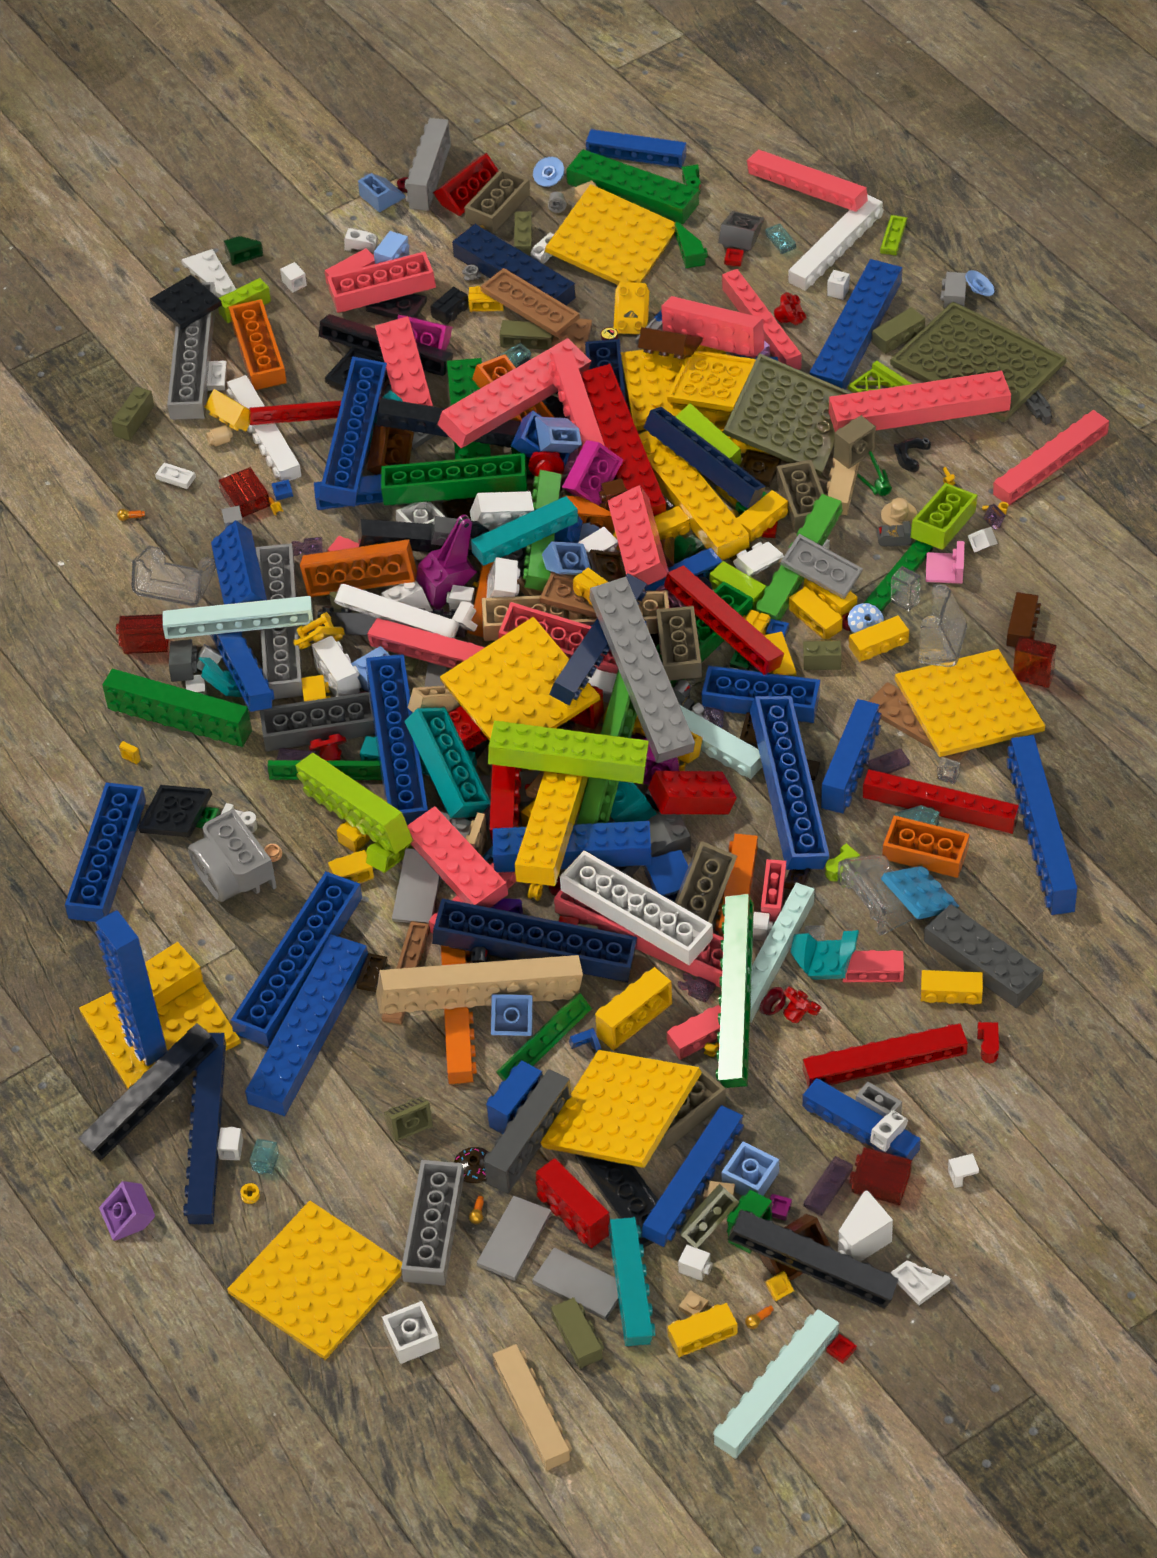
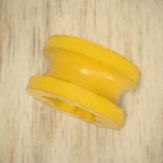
[528,883,543,901]
[240,1183,260,1204]

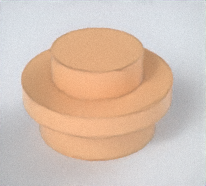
[264,844,282,862]

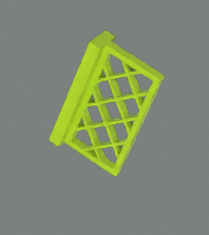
[848,361,912,393]

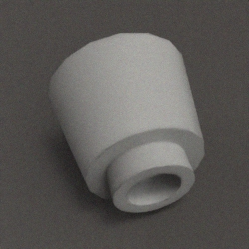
[548,191,567,213]

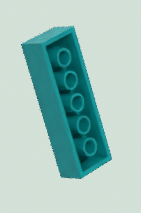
[404,707,491,818]

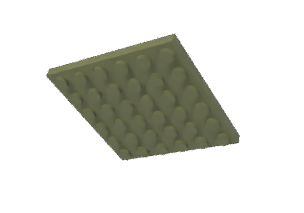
[723,353,851,476]

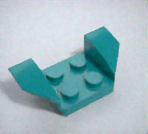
[198,657,242,697]
[610,781,657,822]
[791,930,859,980]

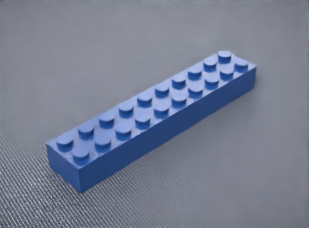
[809,259,902,390]
[320,356,387,507]
[366,654,428,825]
[750,696,830,870]
[1006,735,1077,915]
[231,871,362,1047]
[95,910,167,1066]
[245,934,368,1116]

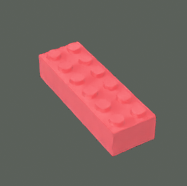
[327,251,436,313]
[661,296,764,358]
[375,316,434,407]
[607,485,669,586]
[407,806,509,908]

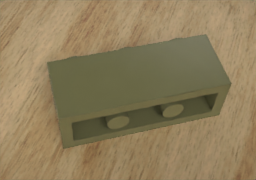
[514,211,533,257]
[872,307,925,354]
[499,320,554,350]
[111,386,154,441]
[677,1184,739,1248]
[551,1297,604,1369]

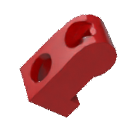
[977,1022,999,1063]

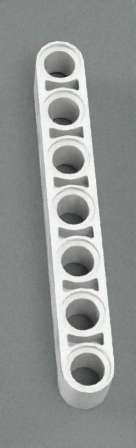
[334,584,460,638]

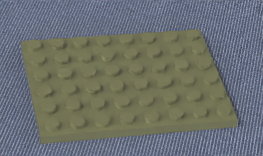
[890,302,1066,422]

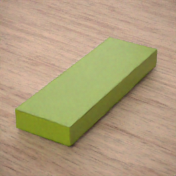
[880,215,907,256]

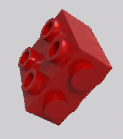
[448,706,488,751]

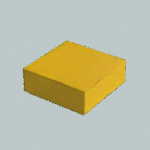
[119,741,141,764]
[765,1271,794,1301]

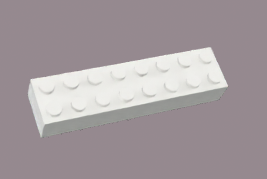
[560,851,713,965]

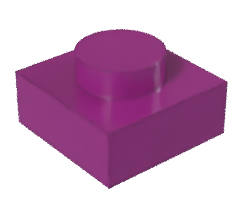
[770,1194,792,1221]

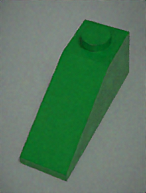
[675,222,708,269]

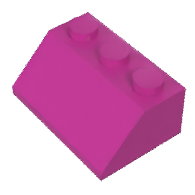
[398,315,453,351]
[562,440,623,506]

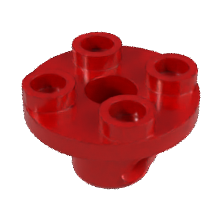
[774,292,806,325]
[528,452,565,476]
[309,734,347,761]
[783,986,822,1023]

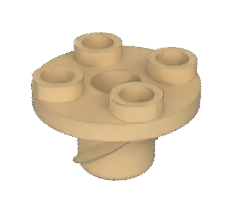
[881,498,917,527]

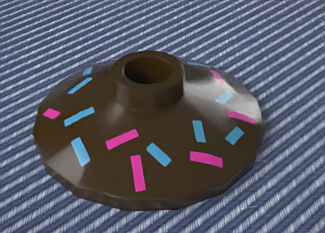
[454,1147,488,1183]

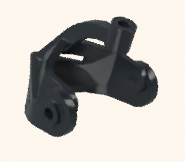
[894,438,931,472]

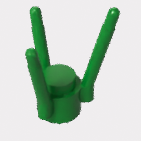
[857,451,892,496]

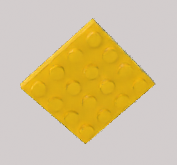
[667,350,756,412]

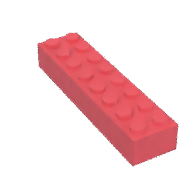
[498,602,618,674]

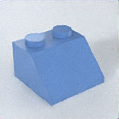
[542,541,591,575]
[491,994,533,1036]

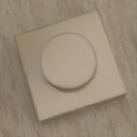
[679,1290,709,1317]

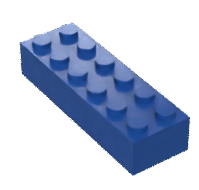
[211,520,267,605]
[702,666,820,723]
[821,699,882,814]

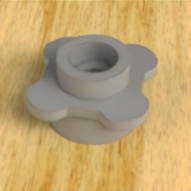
[462,265,481,281]

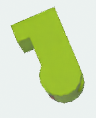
[825,843,860,882]

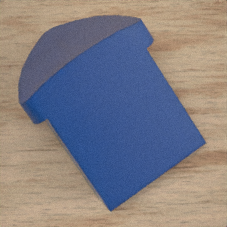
[569,1028,602,1052]

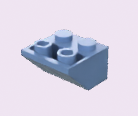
[358,173,406,212]
[535,417,582,453]

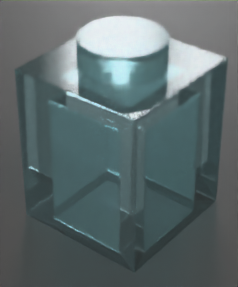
[250,1139,279,1174]

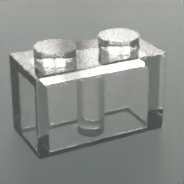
[891,566,921,611]

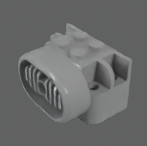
[188,809,277,902]

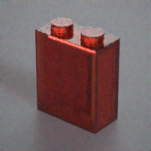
[218,467,270,517]
[116,614,169,654]
[1013,636,1057,688]
[849,1147,912,1205]

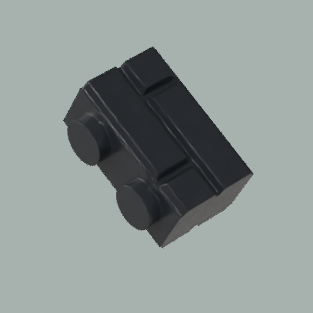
[430,286,469,325]

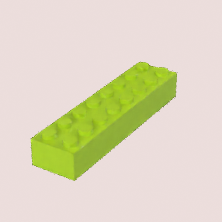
[488,721,649,784]
[295,753,413,854]

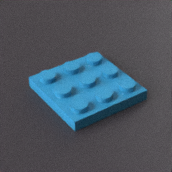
[881,866,959,920]

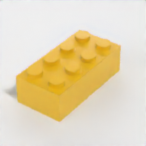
[145,941,203,1010]
[595,967,672,1051]

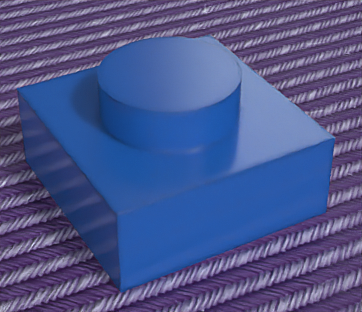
[271,479,293,501]
[766,619,789,638]

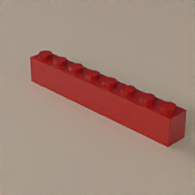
[664,565,784,675]
[863,769,1019,834]
[803,1023,968,1088]

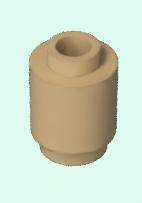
[206,425,233,447]

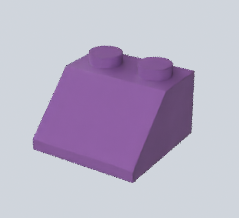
[99,1181,155,1241]

